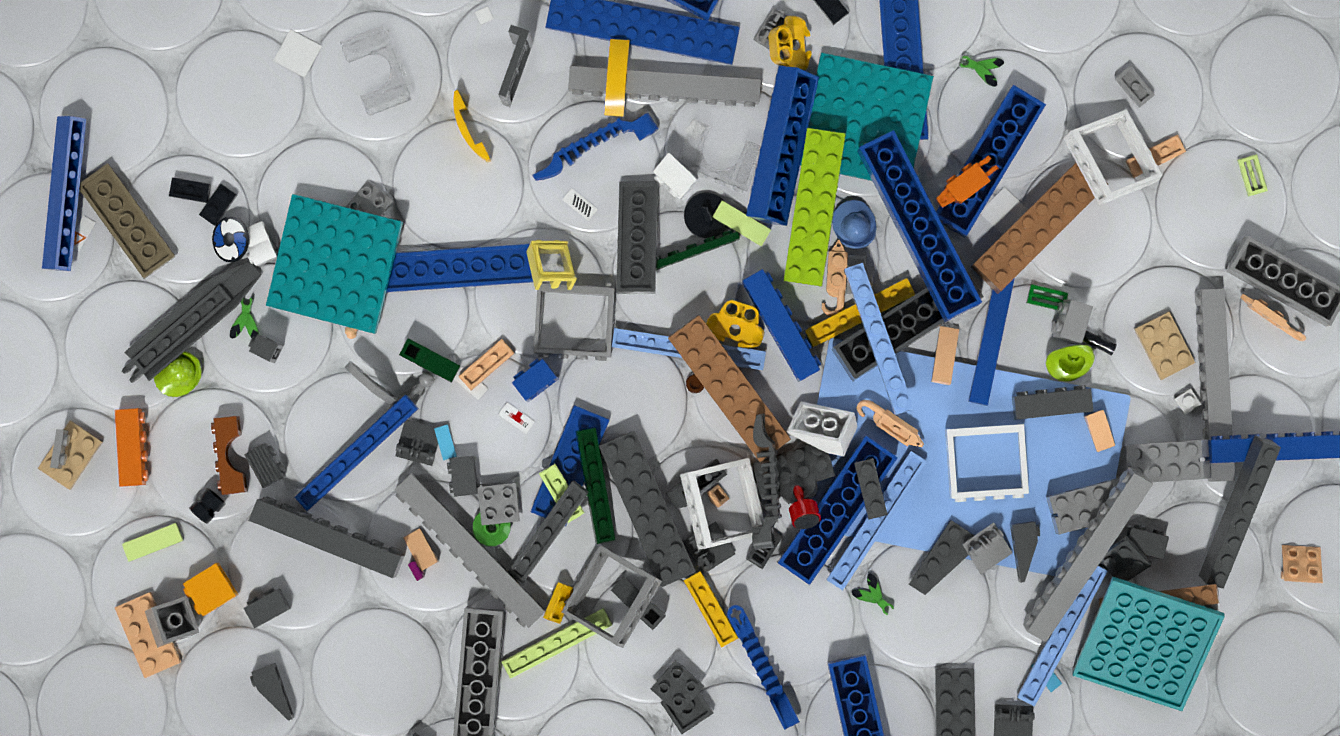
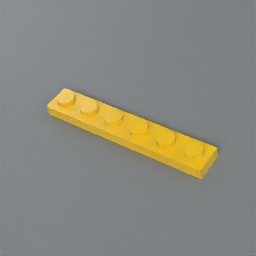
[804,278,915,347]

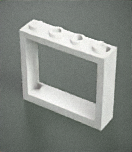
[1063,109,1163,205]
[945,424,1029,502]
[680,458,765,550]

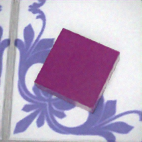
[408,561,425,581]

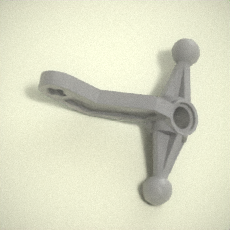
[345,361,434,411]

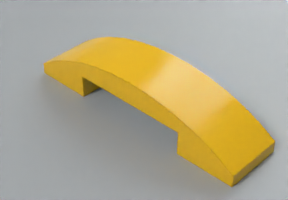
[604,39,629,117]
[453,90,491,163]

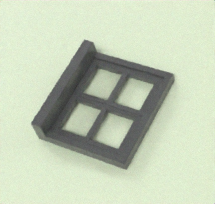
[498,25,533,107]

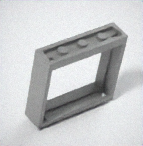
[534,284,615,361]
[562,545,662,648]

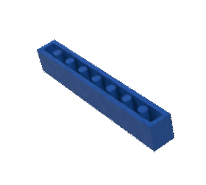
[42,116,86,271]
[1205,431,1340,463]

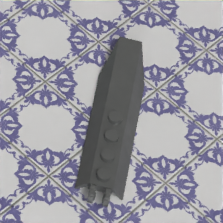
[122,261,261,383]

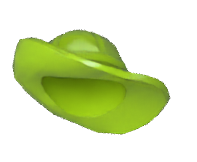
[1046,345,1095,382]
[154,351,201,397]

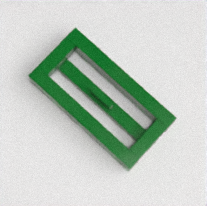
[1026,284,1068,310]

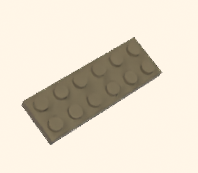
[79,163,176,279]

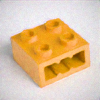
[183,562,239,616]

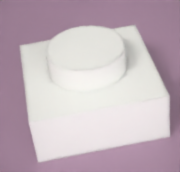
[1174,389,1201,415]

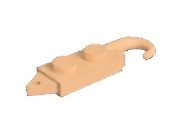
[821,240,848,316]
[1240,294,1306,341]
[856,400,924,447]

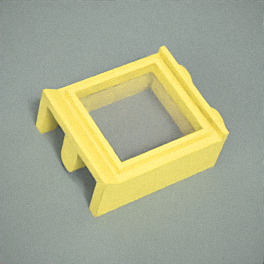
[526,240,577,290]

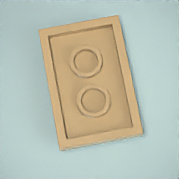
[1134,312,1195,380]
[38,421,103,490]

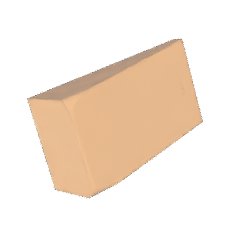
[1084,409,1115,452]
[403,528,439,571]

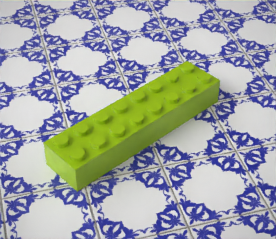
[784,128,846,287]

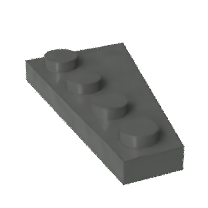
[909,520,974,595]

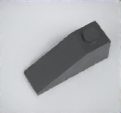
[666,459,727,509]
[1010,521,1040,583]
[250,663,295,721]

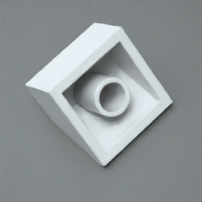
[653,153,697,199]

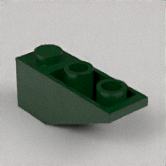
[399,338,460,383]

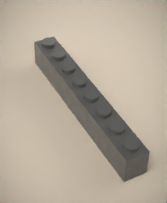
[1199,435,1281,589]

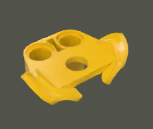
[768,16,812,71]
[706,300,764,348]

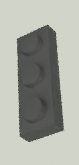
[854,458,888,520]

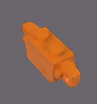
[936,155,999,208]

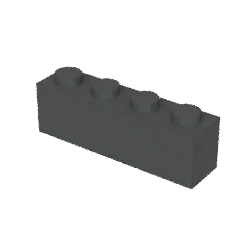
[1012,385,1093,420]

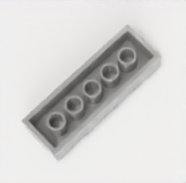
[1225,236,1340,327]

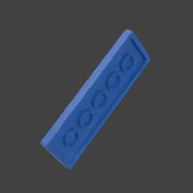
[530,405,610,526]

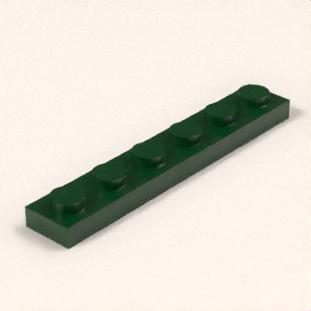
[656,230,740,270]
[575,427,615,544]

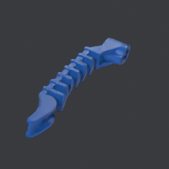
[532,113,659,181]
[727,605,800,730]

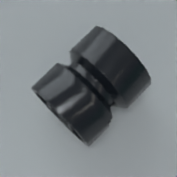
[189,488,226,524]

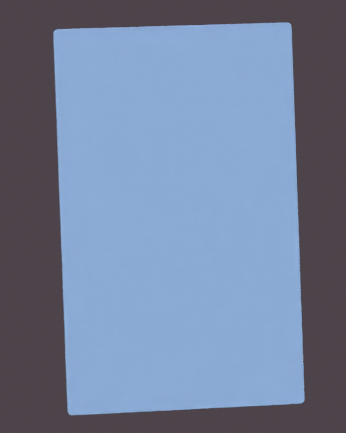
[809,338,1131,576]

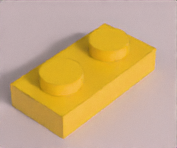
[543,582,573,624]

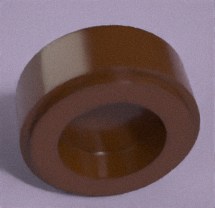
[686,374,704,393]

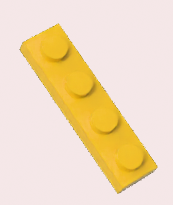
[684,571,738,648]

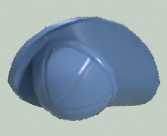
[832,200,877,249]

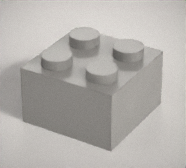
[1051,300,1093,343]
[145,596,199,648]

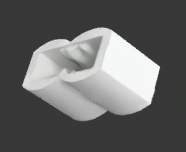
[247,221,278,266]

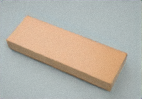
[1126,135,1186,178]
[931,326,959,385]
[459,339,515,391]

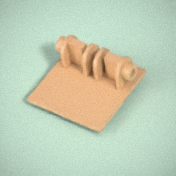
[1281,545,1323,583]

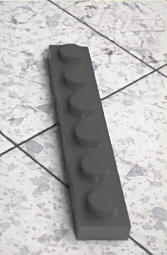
[508,481,589,583]

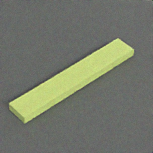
[501,608,612,679]

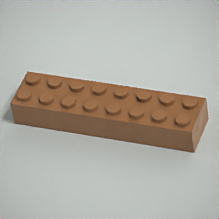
[971,163,1108,294]
[668,315,791,462]

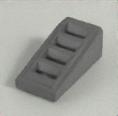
[746,532,782,570]

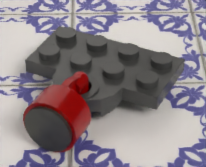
[752,445,835,529]

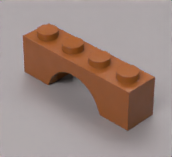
[211,416,248,495]

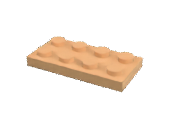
[115,592,181,678]

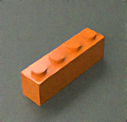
[115,408,149,487]

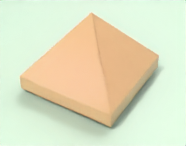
[707,484,729,508]

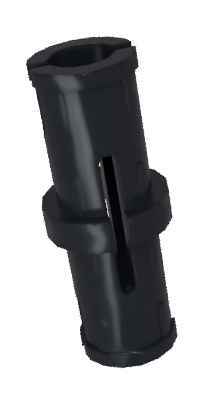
[1083,330,1117,356]

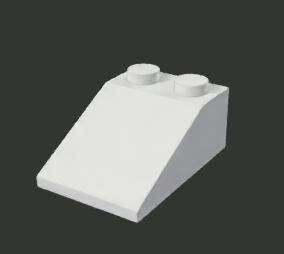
[787,402,857,456]

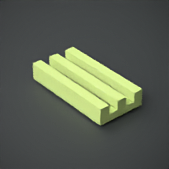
[1237,154,1268,197]

